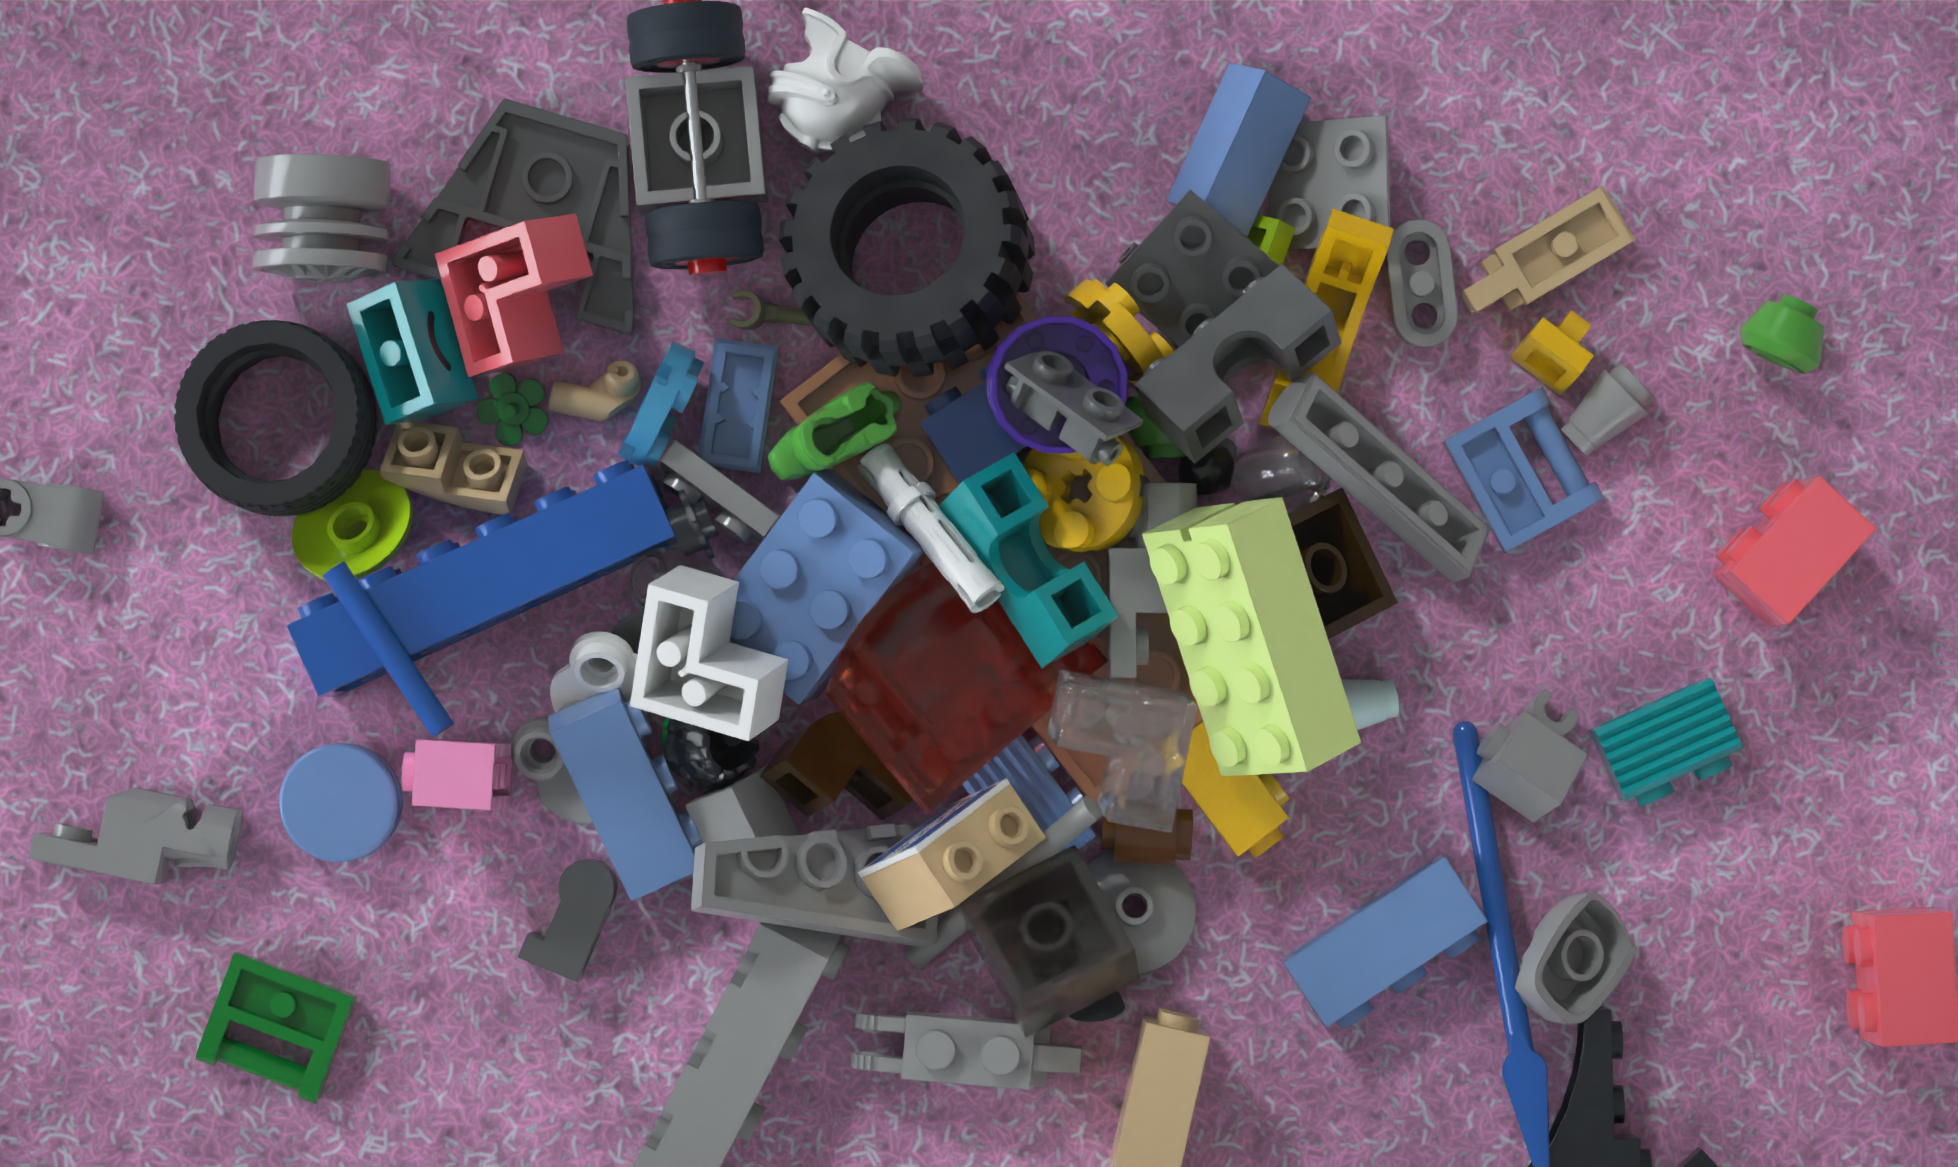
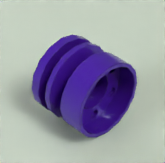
[987,317,1127,453]

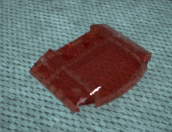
[825,562,1108,814]

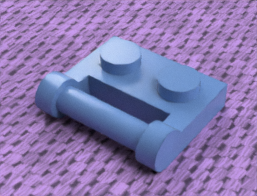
[1442,387,1604,553]

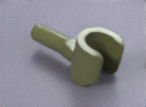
[727,290,812,330]

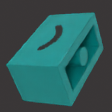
[346,279,479,425]

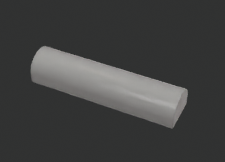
[1268,372,1491,582]

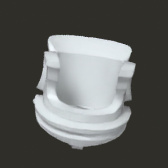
[767,8,923,154]

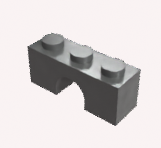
[1134,264,1342,463]

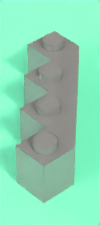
[633,922,850,1167]

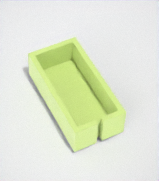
[1142,497,1361,776]

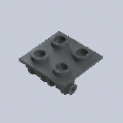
[1105,189,1279,347]

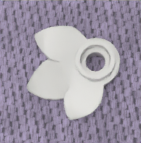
[550,631,646,714]

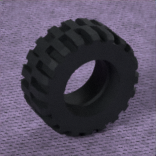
[779,118,1035,377]

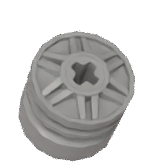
[253,154,391,283]

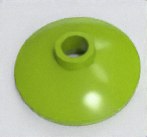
[292,469,413,580]

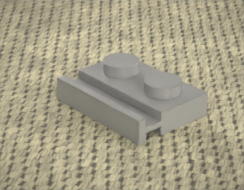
[660,440,779,546]

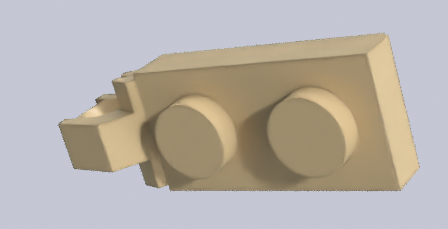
[1459,186,1636,316]

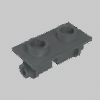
[1004,348,1144,466]

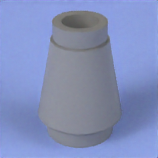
[1561,362,1656,456]

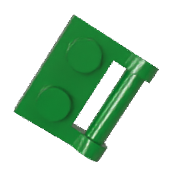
[196,952,357,1104]

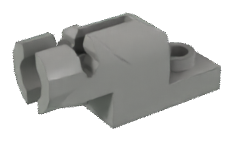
[1107,483,1197,678]
[28,787,244,885]

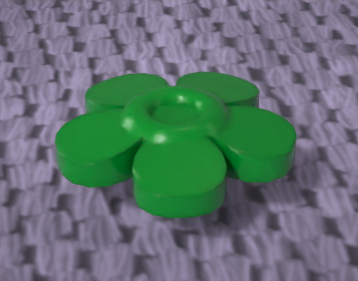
[476,372,549,446]

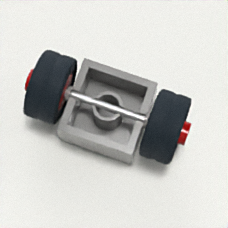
[625,0,768,276]

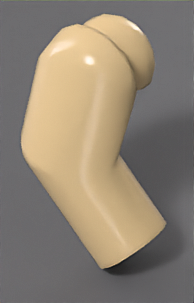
[549,360,641,422]

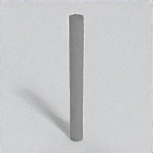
[905,797,1102,969]

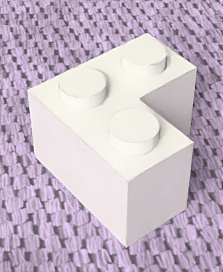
[630,565,789,741]

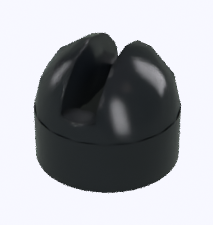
[1178,444,1235,495]

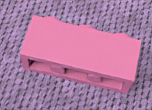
[402,739,513,810]

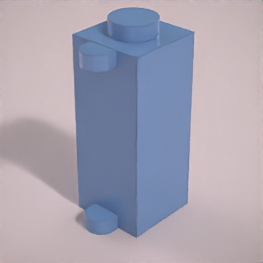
[1166,63,1311,236]

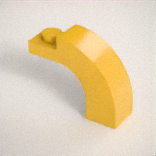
[1259,209,1394,429]

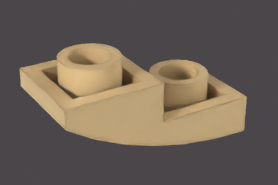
[380,422,528,515]

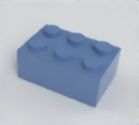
[730,469,926,705]

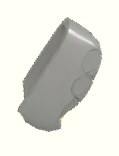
[1515,892,1637,1025]

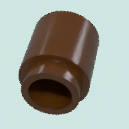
[1101,799,1193,866]

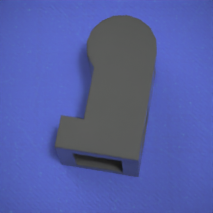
[518,859,618,982]

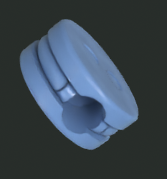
[279,743,403,862]

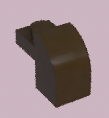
[759,711,922,820]

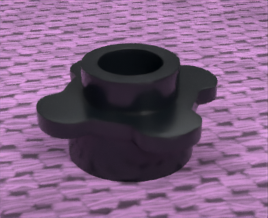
[665,489,719,560]

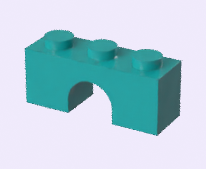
[939,453,1119,669]

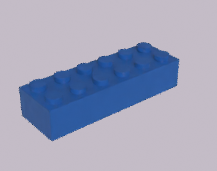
[286,460,679,697]

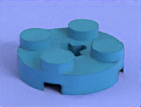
[617,341,704,468]

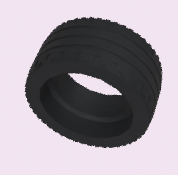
[174,320,378,516]

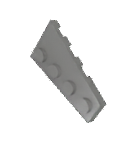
[691,820,938,948]

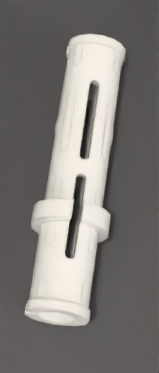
[857,443,1004,613]

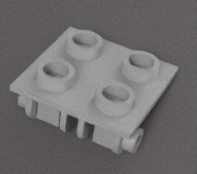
[1269,115,1391,251]

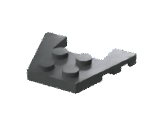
[392,98,635,336]

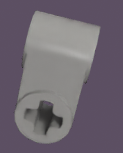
[0,479,104,555]

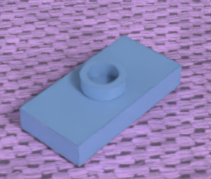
[698,338,779,474]

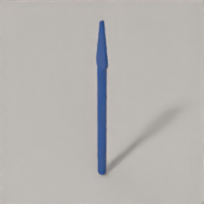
[1453,721,1550,1167]

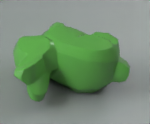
[768,381,902,481]

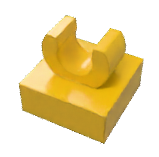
[1510,310,1594,396]

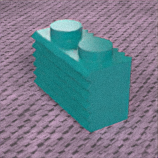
[1588,678,1743,807]

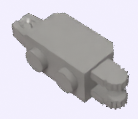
[851,1011,1083,1090]

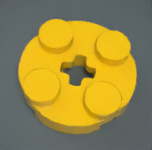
[1064,279,1174,386]
[1023,435,1144,553]

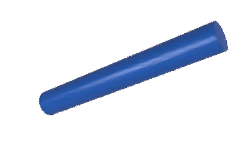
[323,561,454,738]

